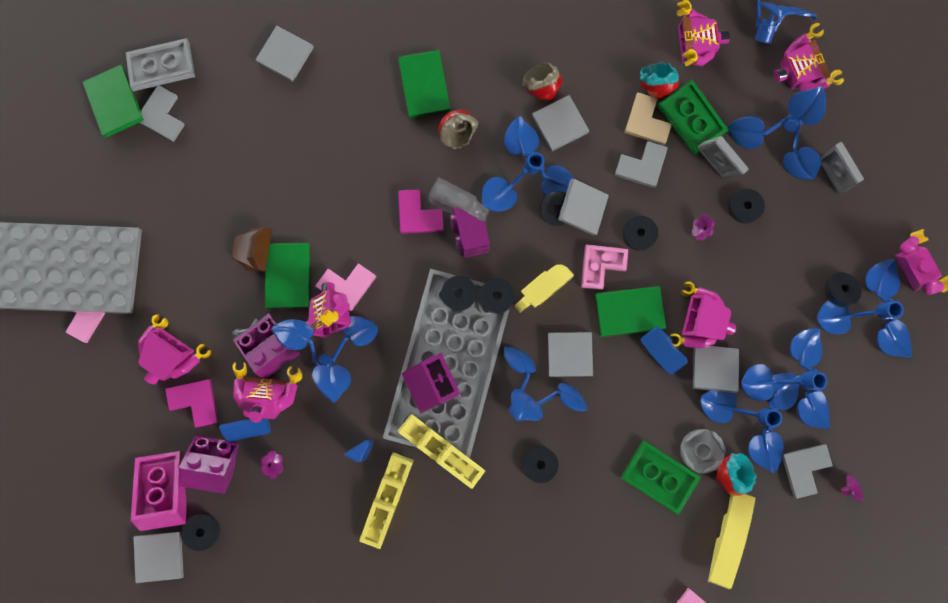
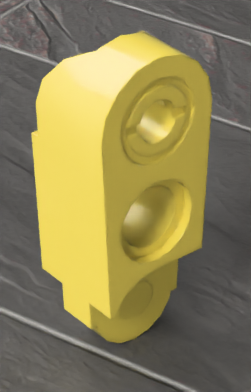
[514,265,574,313]

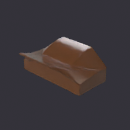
[232,227,272,271]

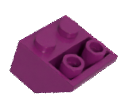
[450,207,490,259]
[233,314,300,379]
[402,353,461,414]
[179,435,239,494]

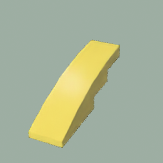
[397,414,485,489]
[359,452,414,549]
[708,494,756,589]

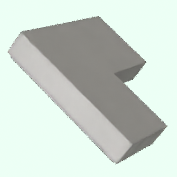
[140,85,185,142]
[614,141,668,188]
[782,444,833,499]

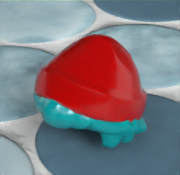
[640,62,679,100]
[716,453,757,496]

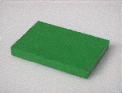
[398,50,450,119]
[83,65,144,138]
[657,79,728,156]
[265,243,310,309]
[595,286,666,337]
[620,441,701,515]

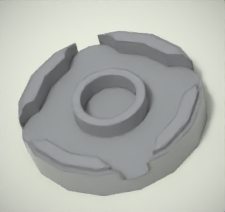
[680,429,725,473]

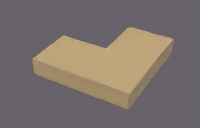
[624,92,672,145]

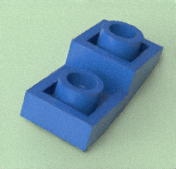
[641,326,688,375]

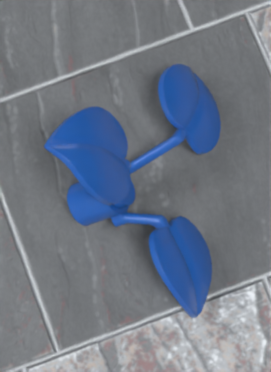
[755,0,817,43]
[728,86,826,180]
[482,116,574,212]
[817,259,912,358]
[271,316,378,403]
[741,328,830,429]
[503,346,588,421]
[700,373,800,473]

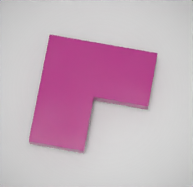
[398,190,443,234]
[165,379,219,428]

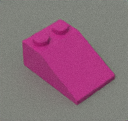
[131,451,186,531]

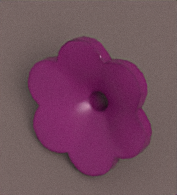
[691,214,715,241]
[261,450,283,479]
[841,475,863,502]

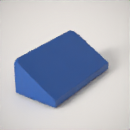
[219,418,271,441]
[344,439,374,462]

